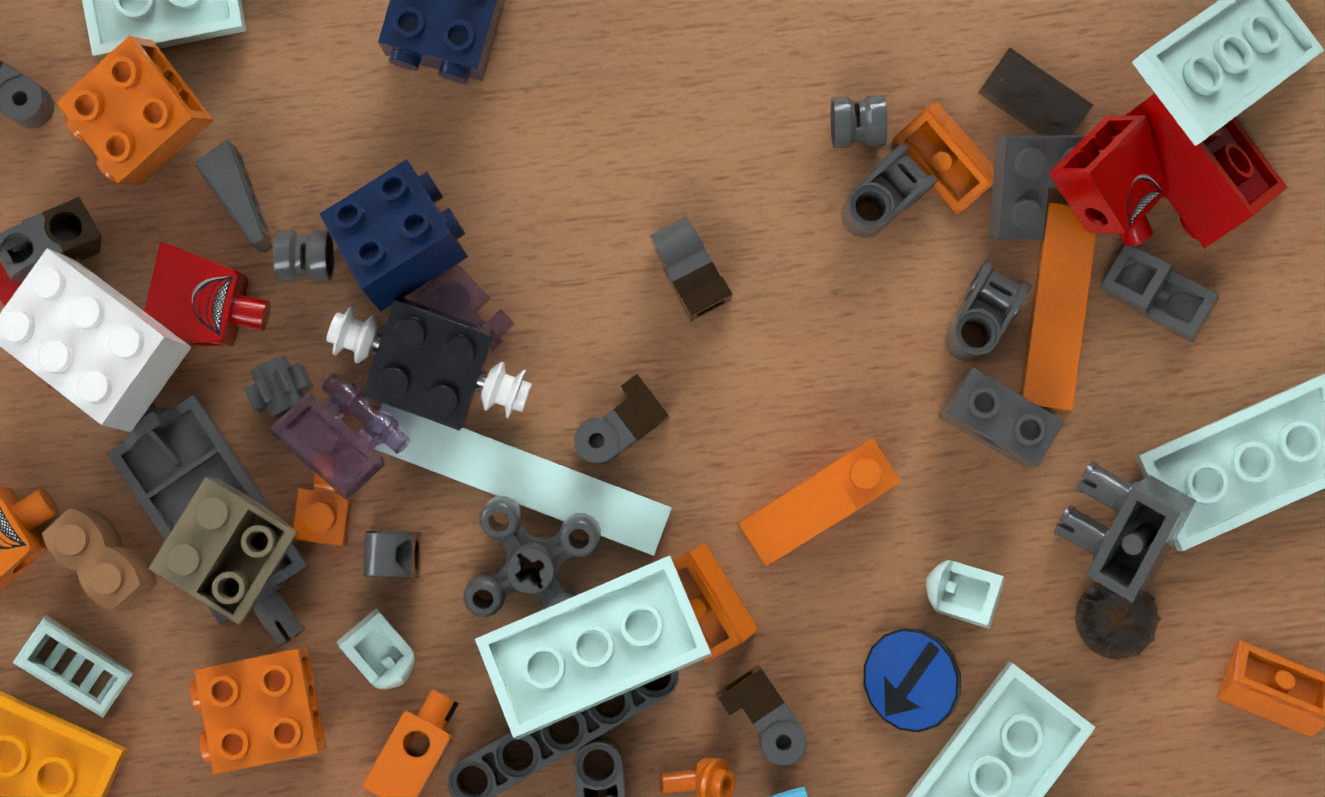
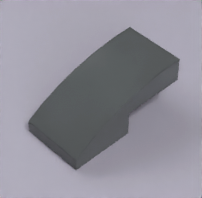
[1100,245,1219,343]

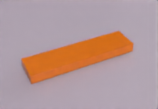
[1020,203,1097,412]

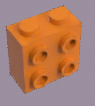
[56,36,214,184]
[190,645,327,775]

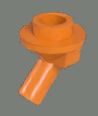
[659,757,735,797]

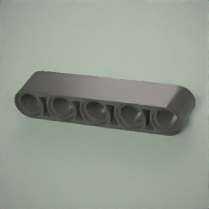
[448,670,679,797]

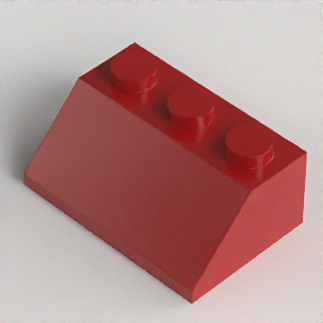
[1125,93,1288,249]

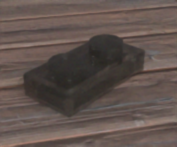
[978,48,1093,135]

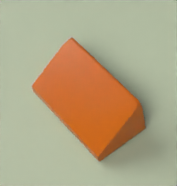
[891,102,994,216]
[673,543,758,663]
[1218,640,1325,736]

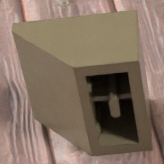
[148,477,298,625]

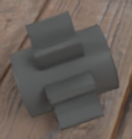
[244,356,313,419]

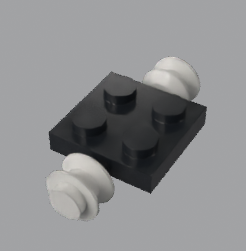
[326,296,532,431]

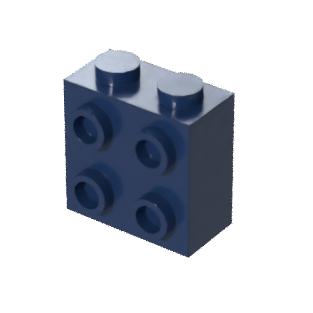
[378,0,505,84]
[319,159,468,312]

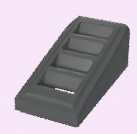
[195,140,273,253]

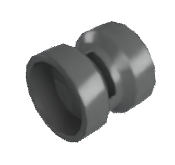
[830,95,887,148]
[273,230,334,281]

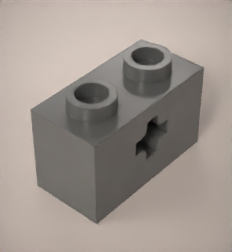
[938,368,1064,468]

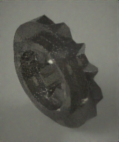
[1075,582,1161,660]

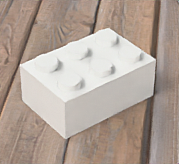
[0,248,192,433]

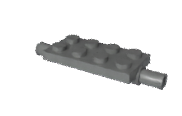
[107,395,311,648]

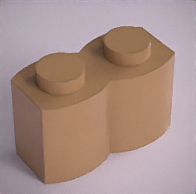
[42,508,157,611]

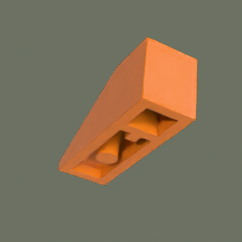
[738,438,901,566]

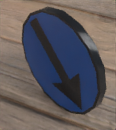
[863,628,961,733]

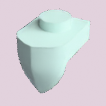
[926,560,1005,629]
[337,608,415,690]

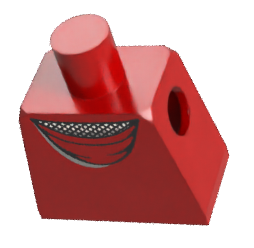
[1049,115,1166,246]
[144,242,271,347]

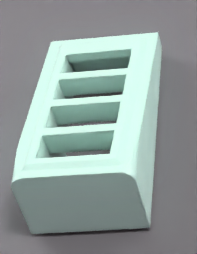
[13,615,133,718]

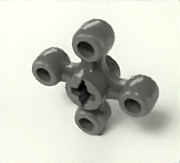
[464,496,601,617]

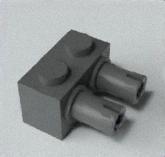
[1054,461,1196,603]

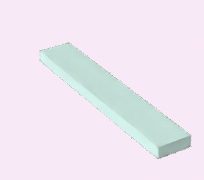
[366,403,672,556]

